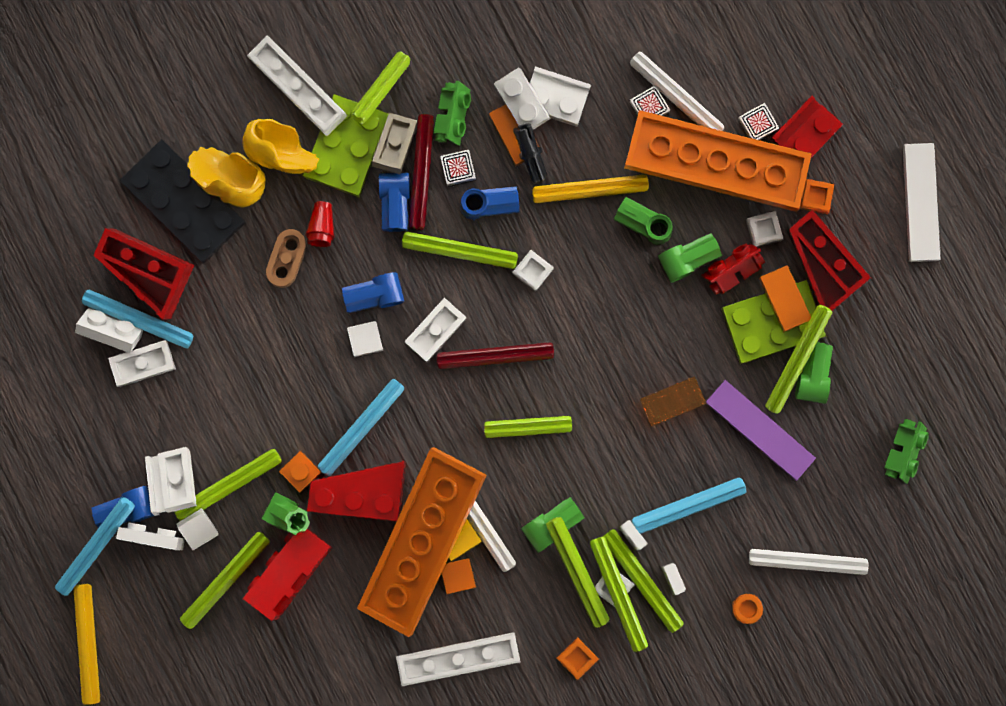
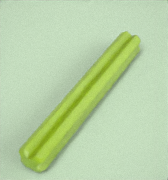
[402,232,518,269]
[765,305,832,414]
[174,449,282,521]
[546,517,609,628]
[603,529,684,633]
[180,532,270,629]
[590,537,648,652]

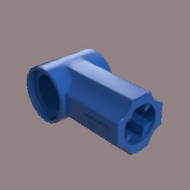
[379,173,410,232]
[460,186,520,220]
[342,272,405,314]
[91,486,154,528]

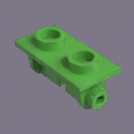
[433,81,471,146]
[884,419,929,484]

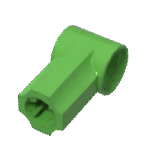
[614,197,673,245]
[658,233,722,283]
[795,342,833,404]
[261,492,310,535]
[521,497,584,553]

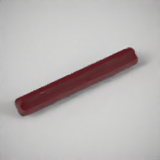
[409,114,434,230]
[437,342,554,369]

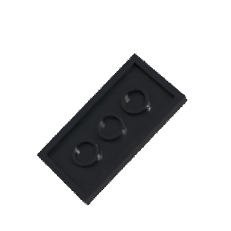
[120,139,246,264]

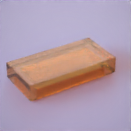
[639,376,706,427]

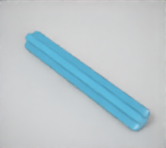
[82,289,194,348]
[318,379,404,476]
[632,478,746,534]
[55,497,135,596]

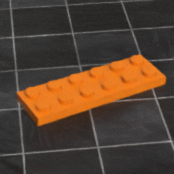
[624,110,812,212]
[357,447,487,637]

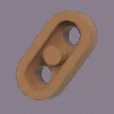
[266,229,307,288]

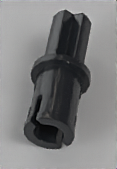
[513,123,547,183]

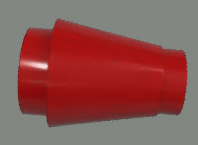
[305,201,335,247]

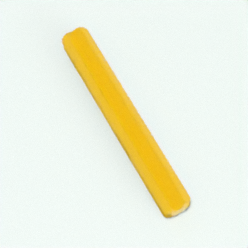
[532,175,649,203]
[73,584,100,705]

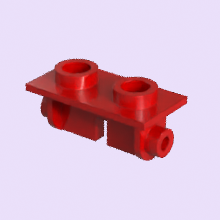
[701,243,765,295]

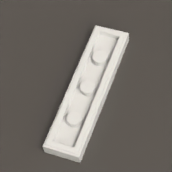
[247,35,348,136]
[903,143,941,262]
[396,632,520,686]

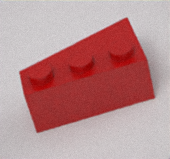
[789,210,871,310]
[93,228,194,320]
[307,461,406,522]
[242,528,333,621]

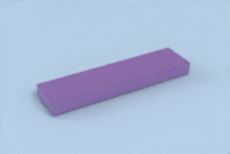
[705,380,816,481]

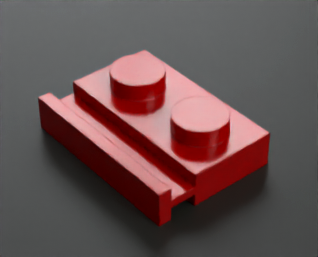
[771,96,843,158]

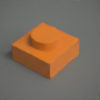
[279,451,322,493]

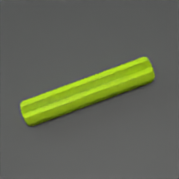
[352,52,410,124]
[484,416,572,438]

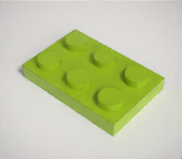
[303,94,389,197]
[721,280,826,364]

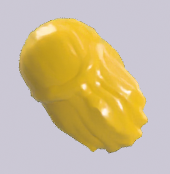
[242,119,319,174]
[187,147,266,207]

